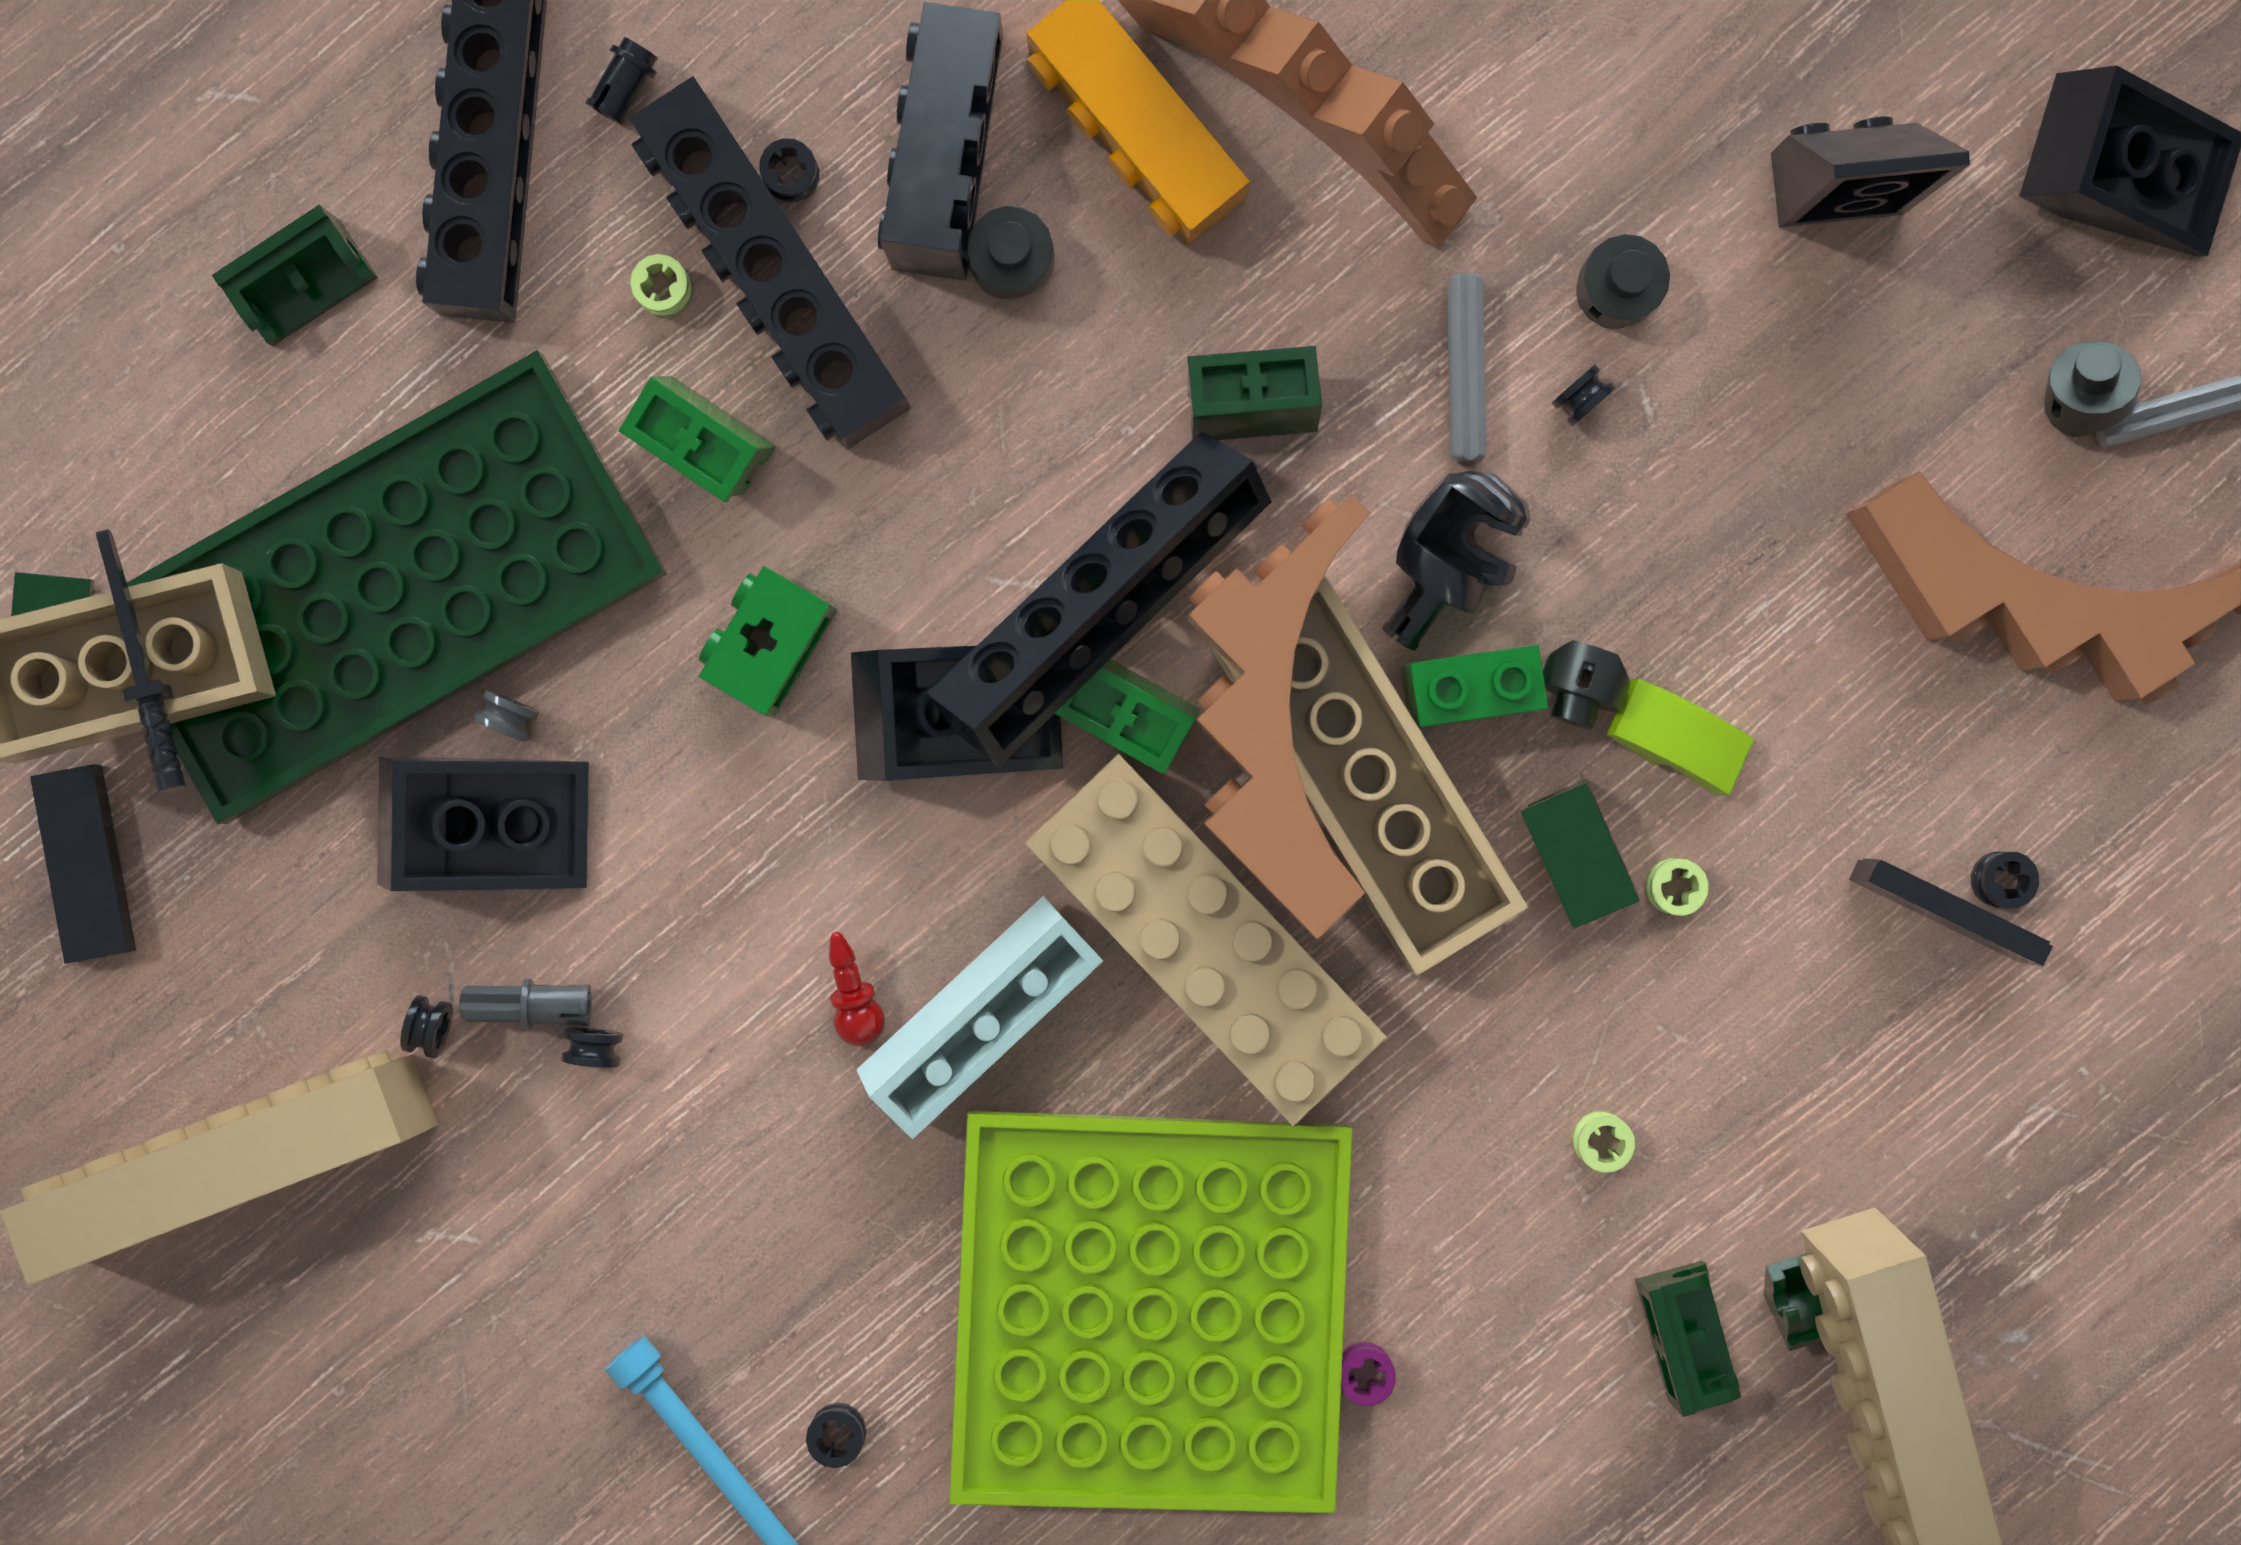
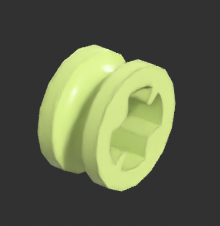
[630,254,693,317]
[1645,858,1709,916]
[1572,1111,1635,1173]

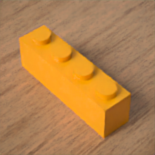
[1026,0,1250,246]

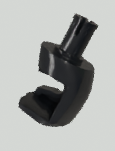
[1382,471,1531,651]

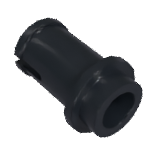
[585,37,658,125]

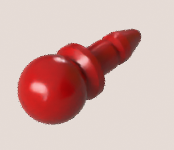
[829,932,885,1046]

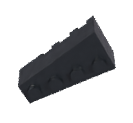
[878,2,1003,281]

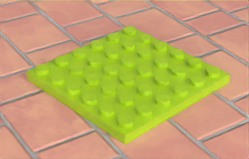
[949,1111,1352,1513]

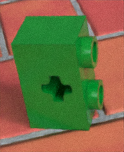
[698,566,838,718]
[1401,644,1548,729]

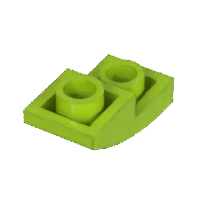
[1607,679,1754,795]

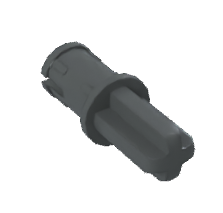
[459,979,592,1030]

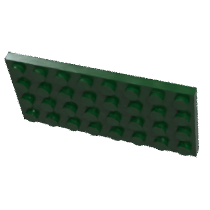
[127,350,667,824]

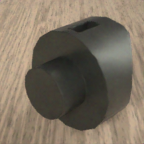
[967,206,1055,299]
[1576,234,1670,329]
[2044,341,2141,437]
[1543,640,1631,729]

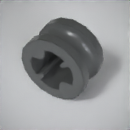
[473,690,539,742]

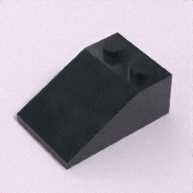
[2019,65,2241,257]
[1771,116,1970,228]
[851,645,1063,781]
[377,757,589,891]

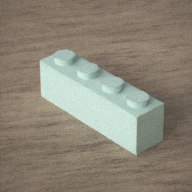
[856,895,1103,1139]

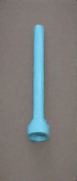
[604,1335,799,1545]

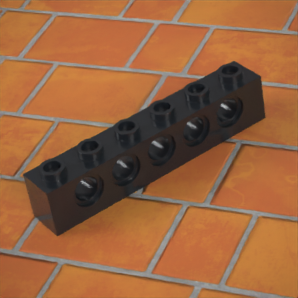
[416,0,547,323]
[629,76,911,449]
[927,431,1272,767]

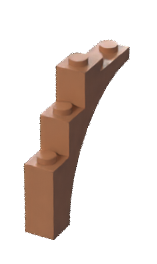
[1118,0,1477,248]
[1846,472,2241,704]
[1187,494,1370,940]

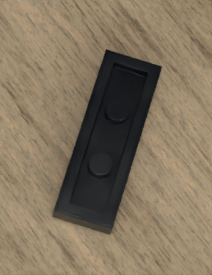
[30,764,136,964]
[1849,858,2053,966]

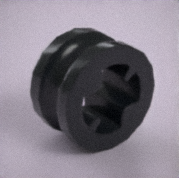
[759,138,820,202]
[1552,364,1616,426]
[1971,852,2039,908]
[400,995,453,1058]
[561,1027,623,1068]
[806,1402,867,1468]

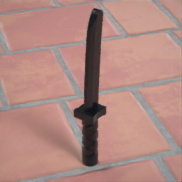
[96,529,186,794]

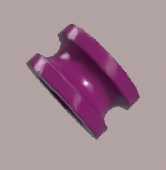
[1341,1342,1396,1406]

